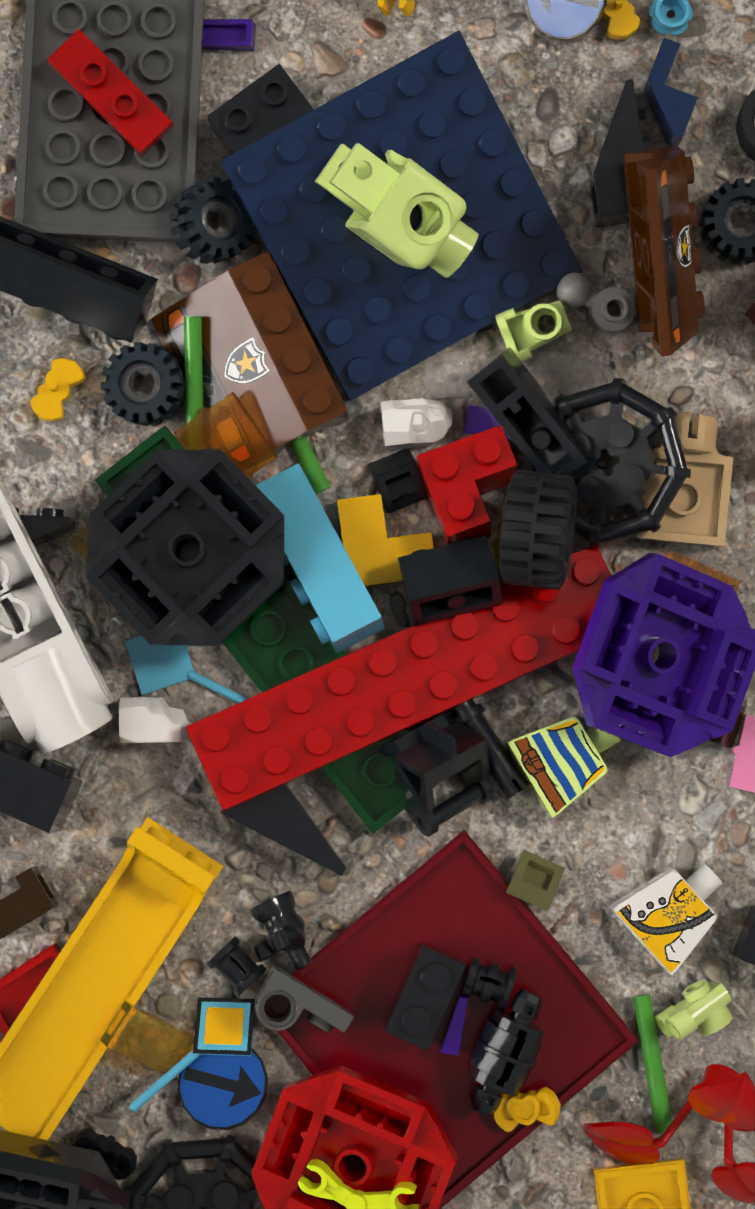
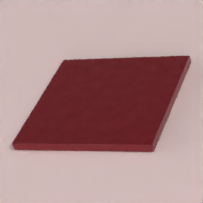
[264,830,639,1209]

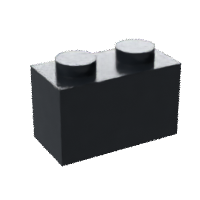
[398,535,503,626]
[384,942,466,1051]

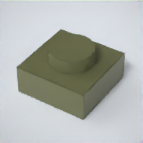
[506,850,565,911]

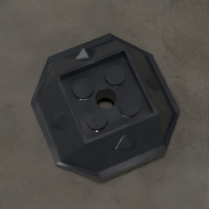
[85,449,285,647]
[0,1130,131,1209]

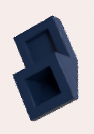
[643,38,698,147]

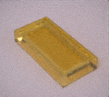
[100,1001,194,1079]

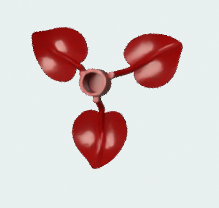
[583,1064,755,1205]

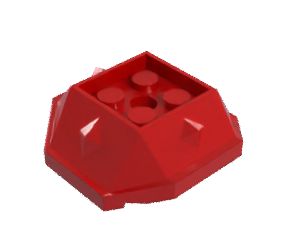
[251,1066,458,1209]

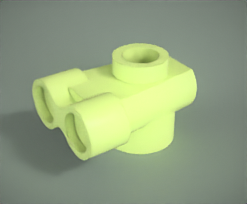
[495,300,573,362]
[654,979,733,1041]

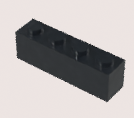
[0,216,158,343]

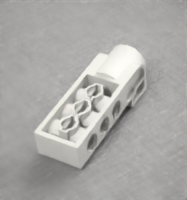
[0,479,113,754]

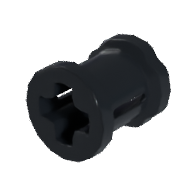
[206,936,267,997]

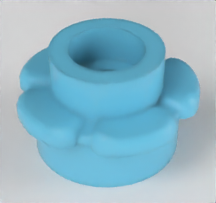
[649,0,693,36]

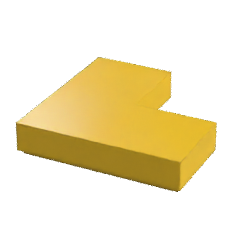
[337,494,434,587]

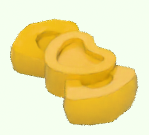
[602,0,641,40]
[30,358,86,422]
[493,1087,561,1132]

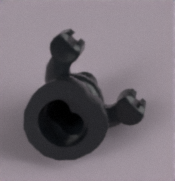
[250,891,312,971]

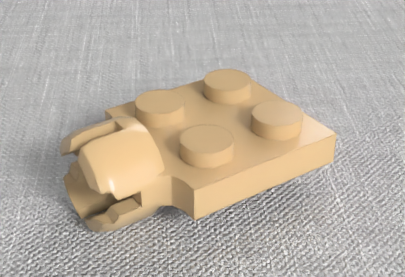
[633,412,734,547]

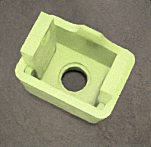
[315,143,478,278]

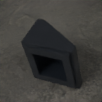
[368,449,428,514]

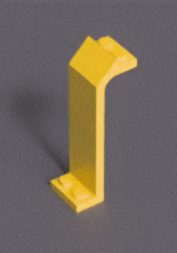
[0,817,224,1141]

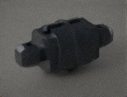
[469,988,544,1116]

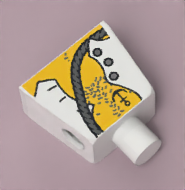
[609,864,723,975]

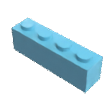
[256,463,385,653]

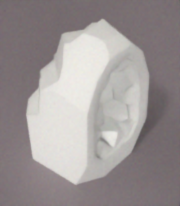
[380,398,452,450]
[119,697,192,744]

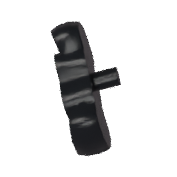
[71,1128,137,1180]

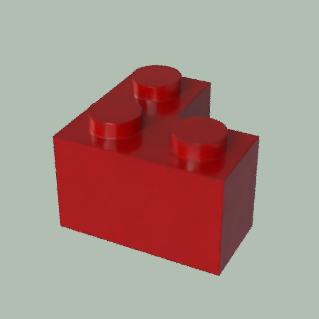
[416,425,517,545]

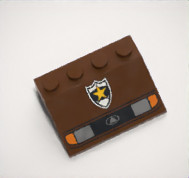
[623,146,705,356]
[151,251,348,471]

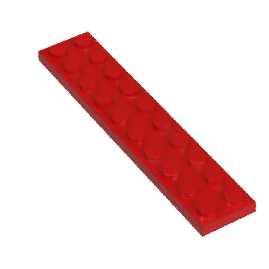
[185,546,612,812]

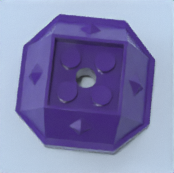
[573,553,755,757]

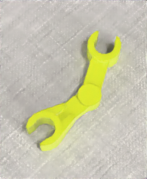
[298,1159,419,1209]

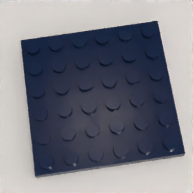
[220,30,583,401]

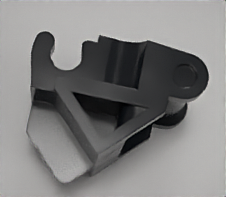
[381,714,494,837]

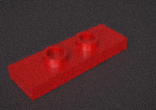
[47,29,174,157]

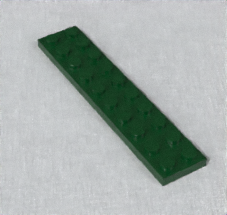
[95,425,409,834]

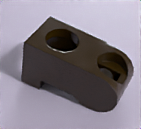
[0,866,59,939]

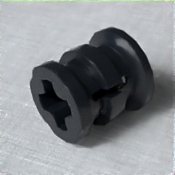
[462,956,517,1011]

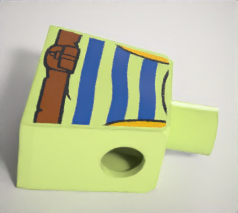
[505,716,621,818]

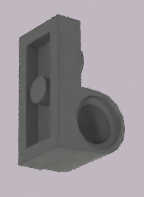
[254,964,354,1033]

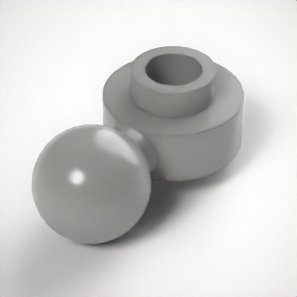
[557,272,635,333]

